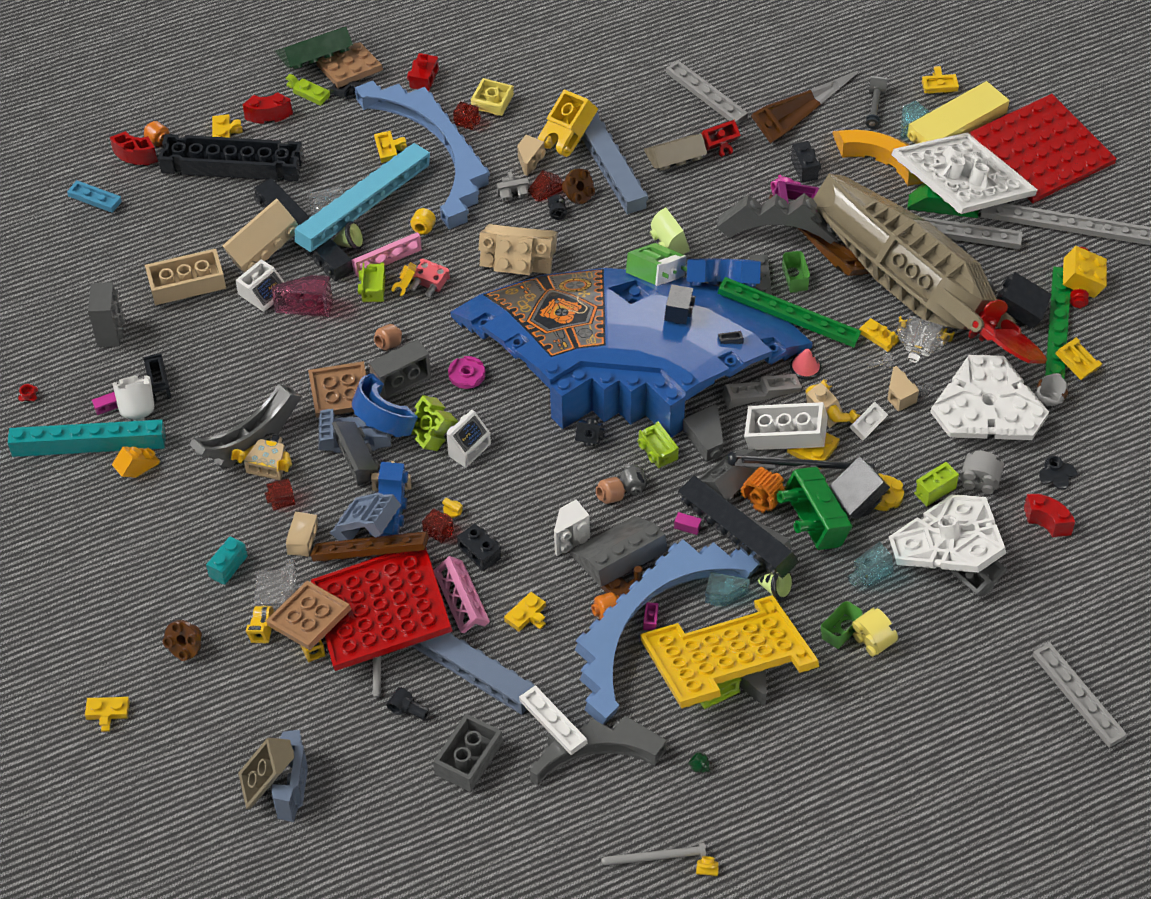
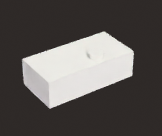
[744,402,828,450]

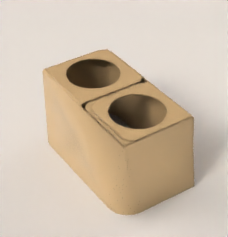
[286,512,318,557]

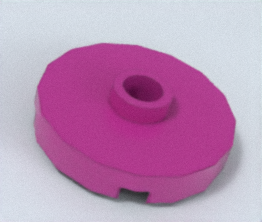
[448,356,485,389]

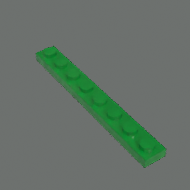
[1045,266,1070,379]
[717,277,861,348]

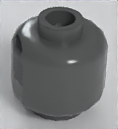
[620,464,647,495]

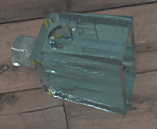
[847,542,893,588]

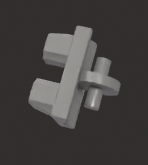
[496,172,529,202]

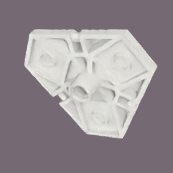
[931,355,1049,440]
[889,494,1006,573]

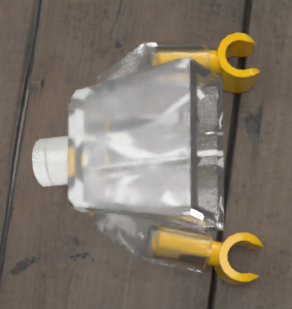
[897,316,955,363]

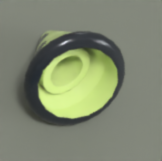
[333,221,364,250]
[758,572,792,601]

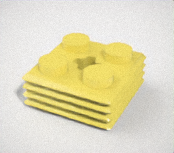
[471,78,514,116]

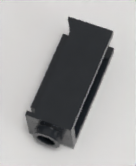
[143,353,172,402]

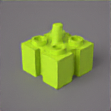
[411,395,458,451]

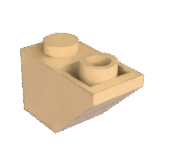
[517,135,546,176]
[888,366,919,412]

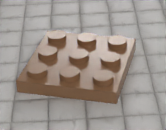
[316,42,383,88]
[308,361,366,418]
[266,581,351,650]

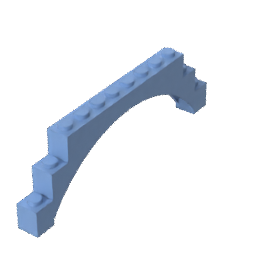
[355,81,490,229]
[575,539,760,725]

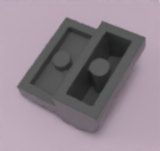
[948,560,1007,597]

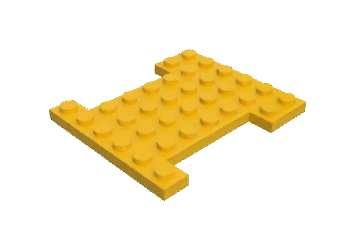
[640,595,819,708]

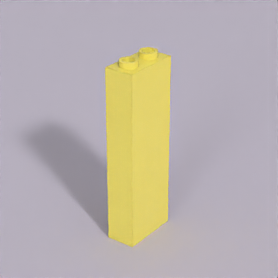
[907,81,1010,144]

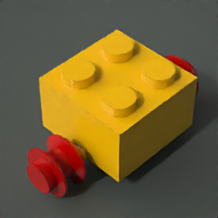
[1063,246,1107,308]

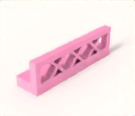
[352,232,422,277]
[434,556,490,634]

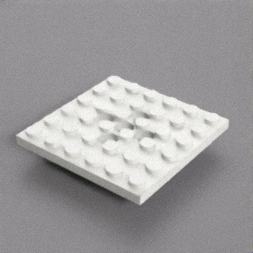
[891,132,1038,214]

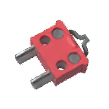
[409,259,450,297]

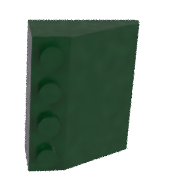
[275,26,353,70]

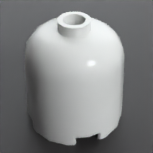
[113,376,154,421]

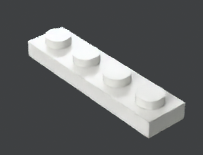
[519,685,588,755]

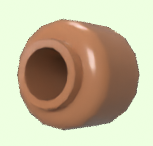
[374,324,402,350]
[596,477,626,504]

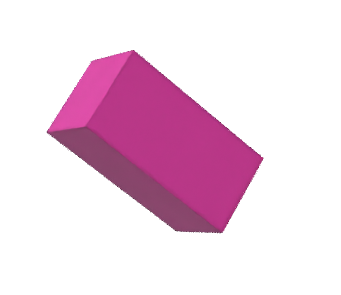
[92,392,118,415]
[674,512,701,535]
[643,602,659,631]

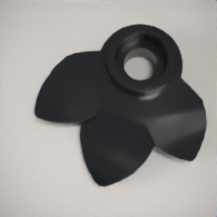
[1039,456,1078,490]

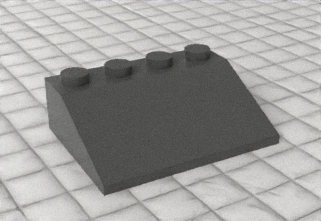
[569,516,668,587]

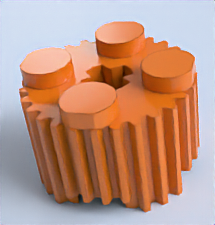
[740,467,785,513]

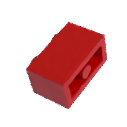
[407,53,439,92]
[701,119,741,157]

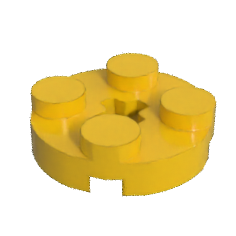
[874,473,904,511]

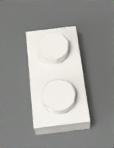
[849,402,888,441]

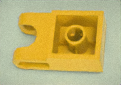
[538,90,598,157]

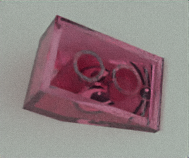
[271,275,333,317]

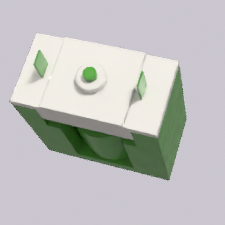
[626,243,687,286]

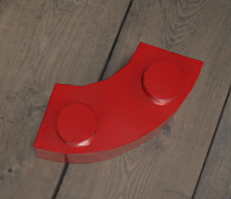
[243,92,293,124]
[110,131,158,165]
[1024,494,1075,537]

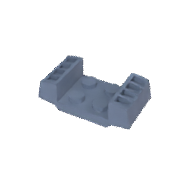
[318,409,391,453]
[330,492,401,541]
[272,730,308,822]

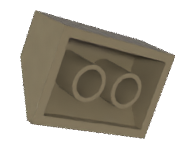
[644,134,707,171]
[238,738,294,809]

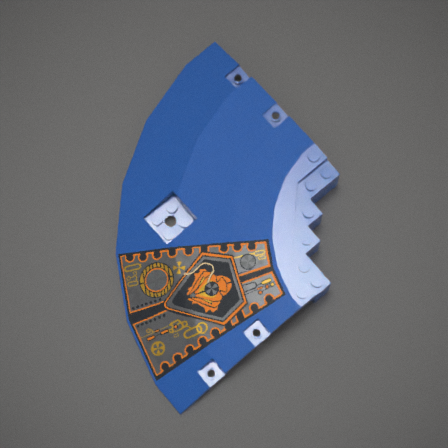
[451,268,813,437]

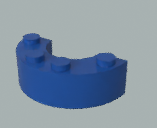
[687,258,761,287]
[352,373,418,438]
[369,462,409,536]

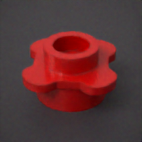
[18,384,38,402]

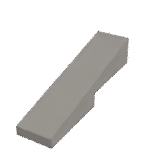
[722,374,802,408]

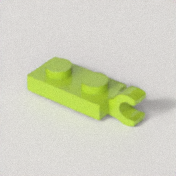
[286,74,330,106]

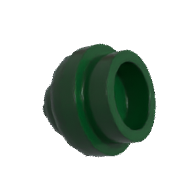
[688,751,710,773]

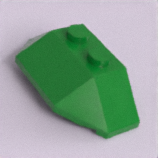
[907,183,979,218]

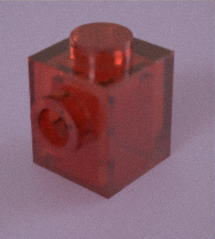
[453,101,481,130]
[264,478,296,510]
[422,508,454,543]

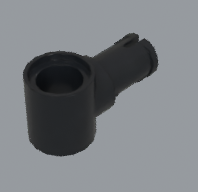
[386,687,429,721]

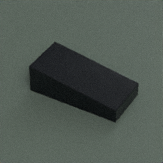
[718,331,744,344]

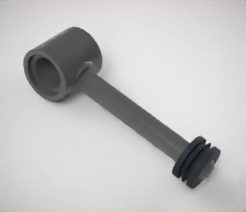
[865,75,888,129]

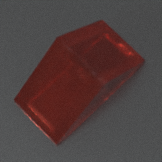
[528,170,563,202]

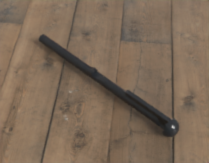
[726,451,875,470]

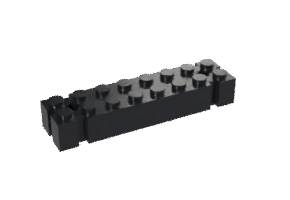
[158,134,304,181]

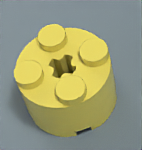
[852,607,898,657]

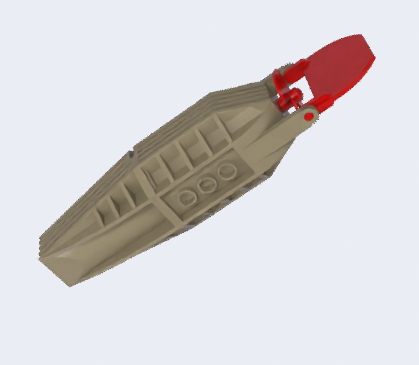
[814,174,1047,363]

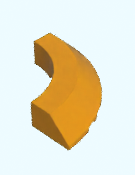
[833,130,923,186]

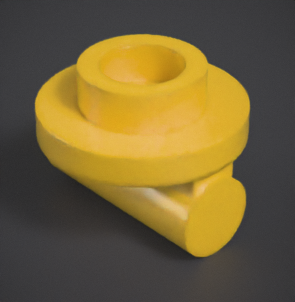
[442,497,463,518]
[696,856,719,876]

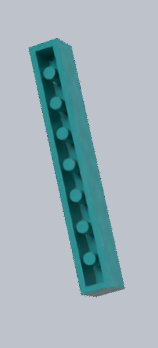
[7,420,166,457]

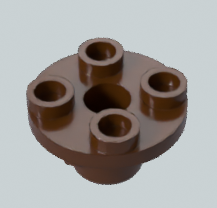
[562,168,595,204]
[163,620,202,661]

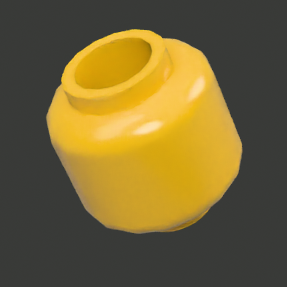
[410,208,436,235]

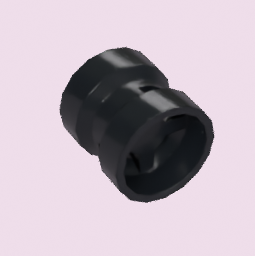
[548,195,567,220]

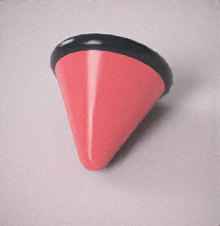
[790,349,822,380]

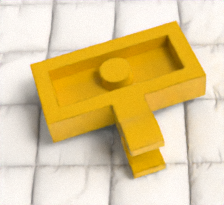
[922,66,959,94]
[212,114,243,138]
[374,131,407,163]
[392,262,416,296]
[504,592,546,632]
[85,697,130,732]

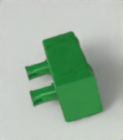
[777,467,852,550]

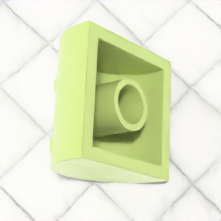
[650,207,690,254]

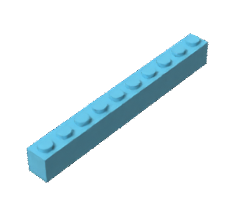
[295,143,430,252]

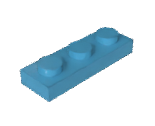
[67,180,122,213]

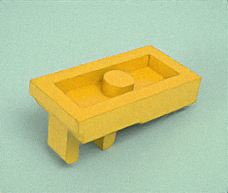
[859,318,900,352]

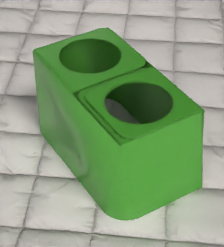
[782,251,810,293]
[821,601,862,649]

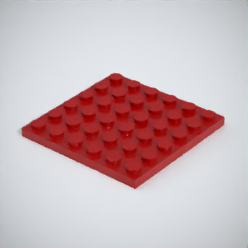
[970,94,1117,203]
[311,548,453,671]

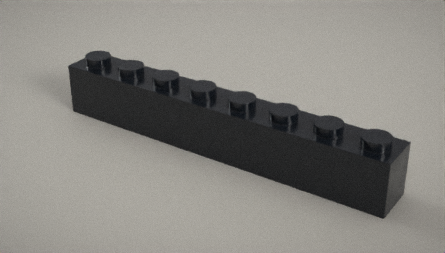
[254,178,353,282]
[678,475,799,579]

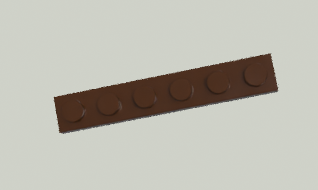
[310,531,429,562]

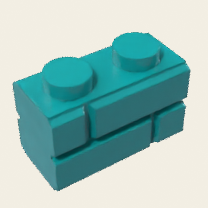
[206,536,248,585]

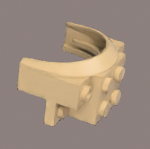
[479,224,558,275]

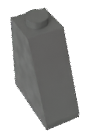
[683,404,723,462]

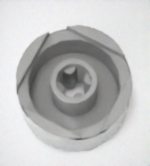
[960,451,1004,494]

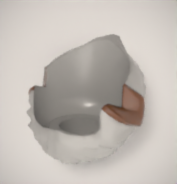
[1036,373,1068,407]

